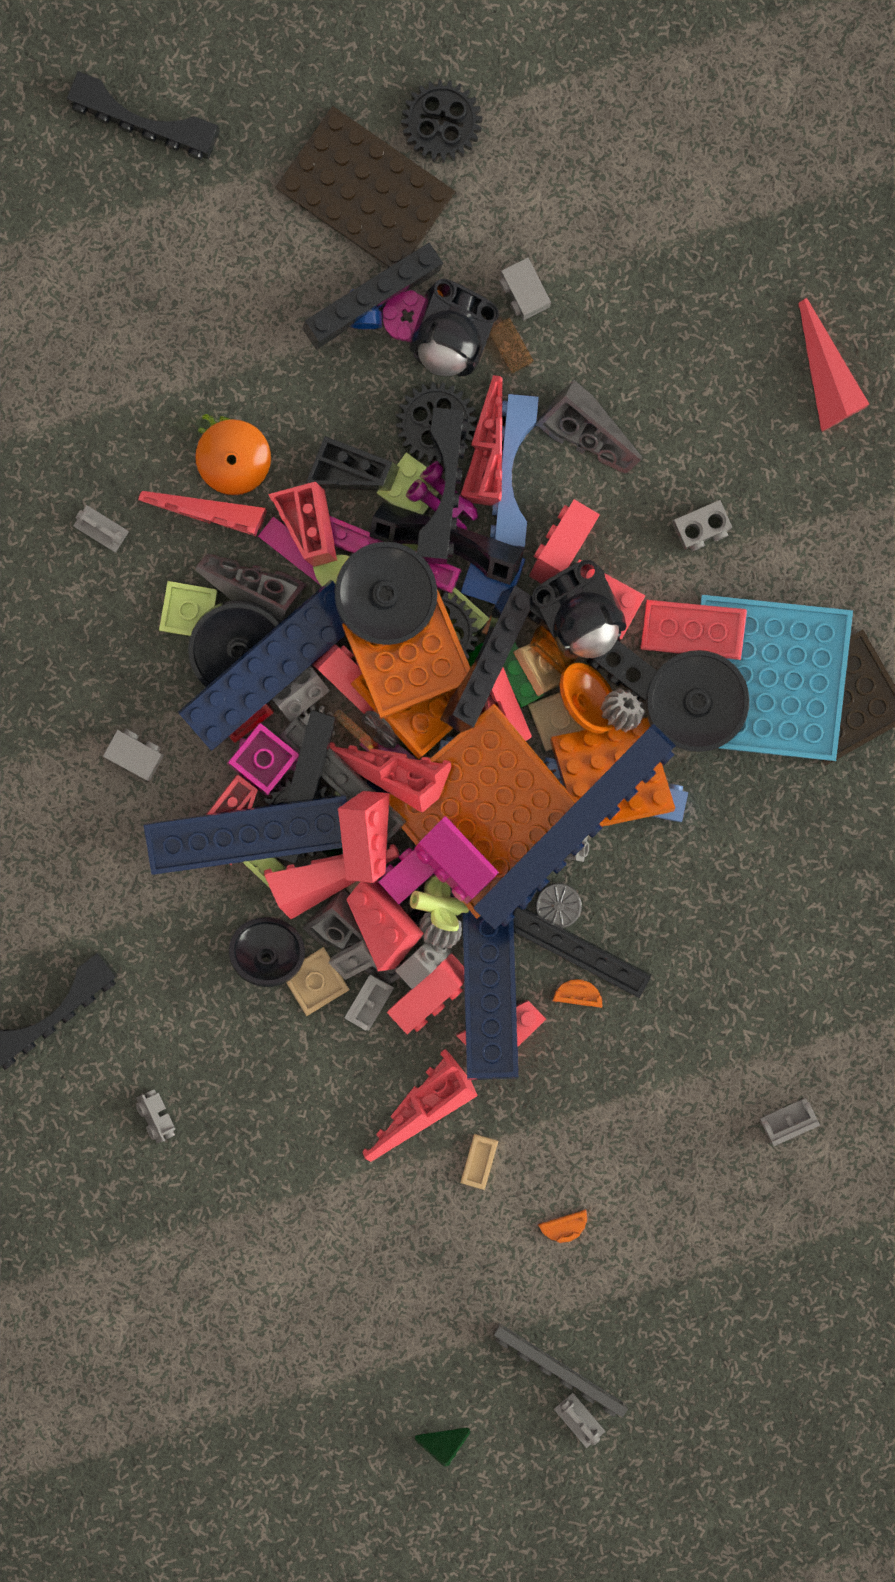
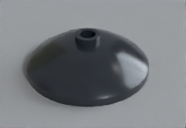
[229,917,305,987]

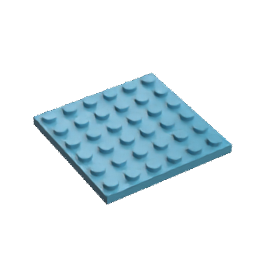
[701,595,853,761]

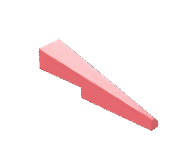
[798,298,869,432]
[461,375,502,506]
[138,491,267,537]
[329,742,451,812]
[264,844,399,919]
[363,1049,478,1162]

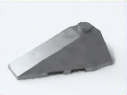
[536,380,643,474]
[195,553,306,622]
[303,889,401,984]

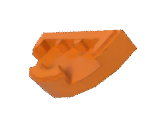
[552,979,602,1008]
[538,1209,587,1243]

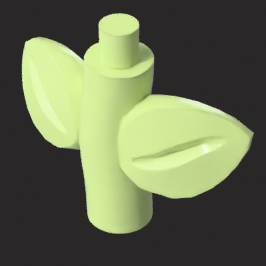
[410,874,469,931]

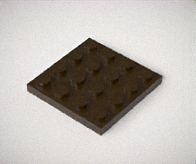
[821,630,895,766]

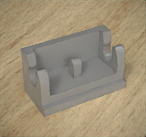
[345,974,394,1031]
[760,1098,820,1146]

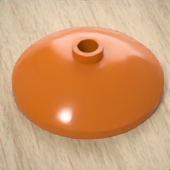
[196,419,271,495]
[560,663,614,733]

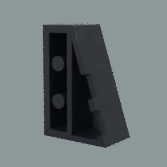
[306,436,400,491]

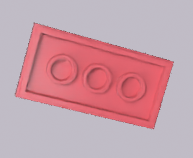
[641,600,747,660]

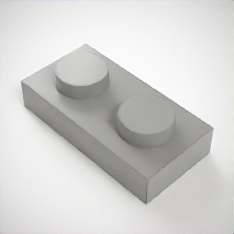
[328,940,375,980]

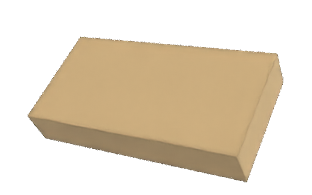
[460,1134,498,1190]

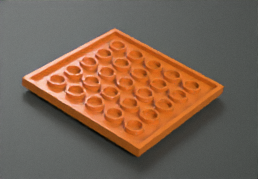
[389,704,576,919]

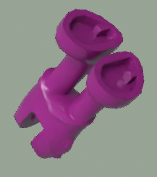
[406,461,479,530]

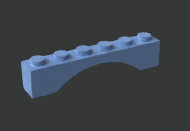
[490,394,539,549]

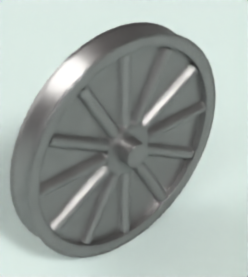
[361,711,400,749]
[536,883,581,928]

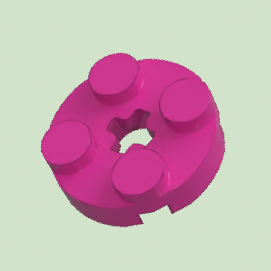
[383,290,426,342]

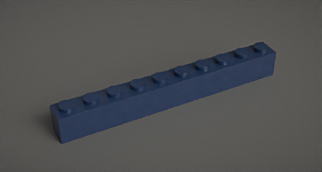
[473,724,676,929]

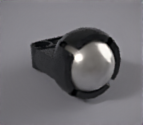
[409,278,499,377]
[532,560,627,658]

